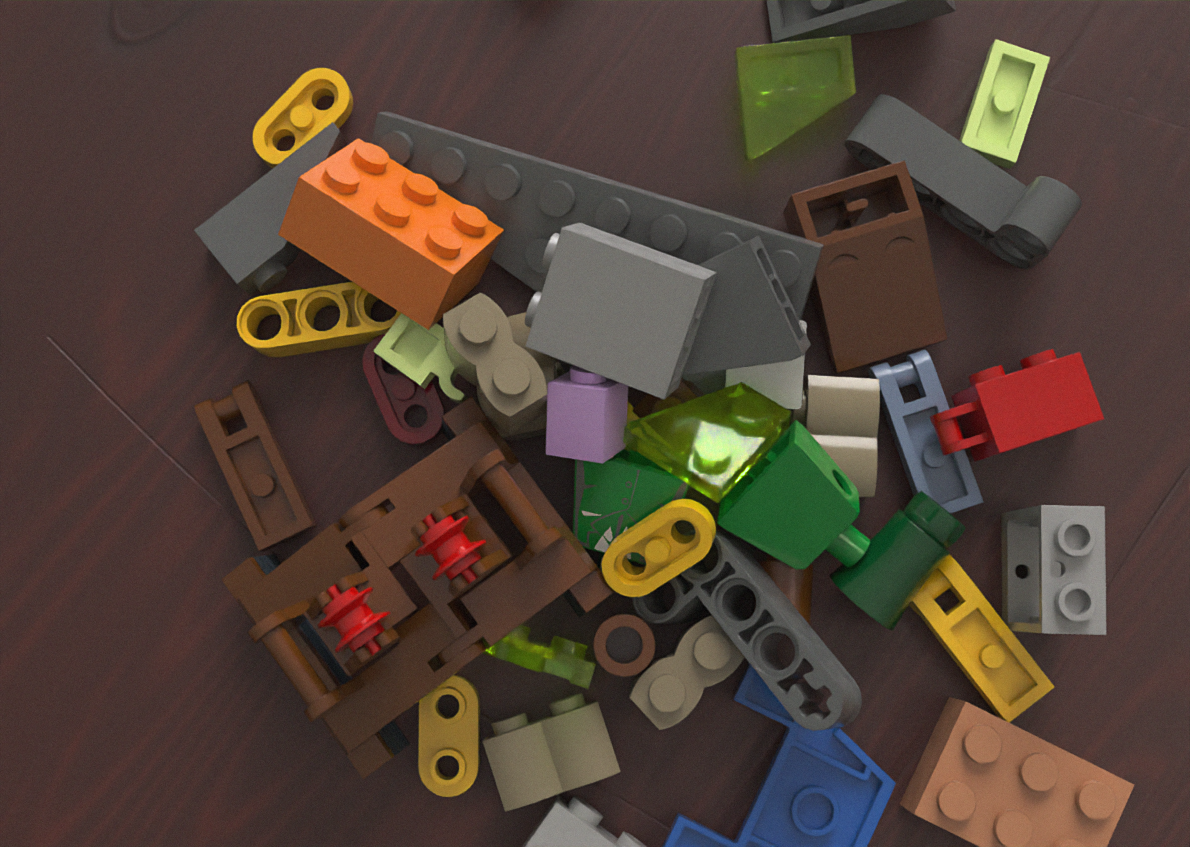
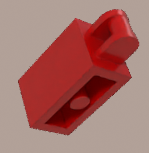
[929,349,1104,462]

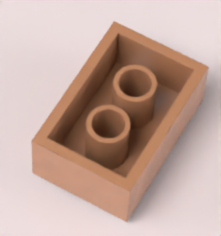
[900,697,1134,847]

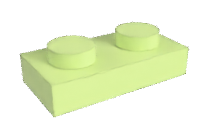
[959,39,1050,169]

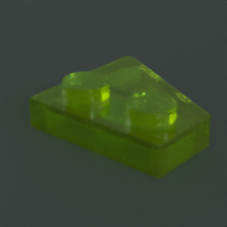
[734,35,856,161]
[623,382,791,503]
[482,625,596,689]

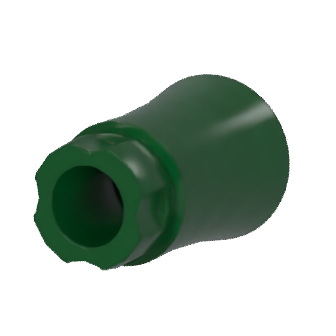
[829,490,966,631]

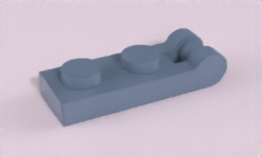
[868,350,984,513]

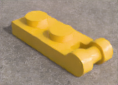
[909,555,1054,723]

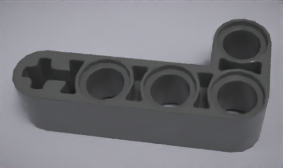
[845,94,1082,270]
[632,529,862,731]

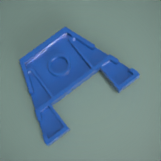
[662,663,896,847]

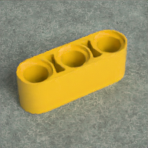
[236,282,401,357]

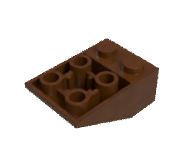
[783,160,947,374]

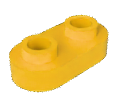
[253,68,353,168]
[602,499,716,597]
[418,675,480,797]

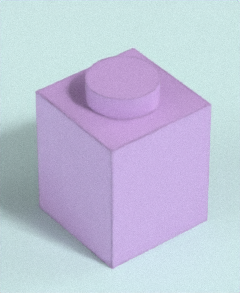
[546,365,628,463]

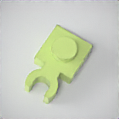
[374,313,468,404]

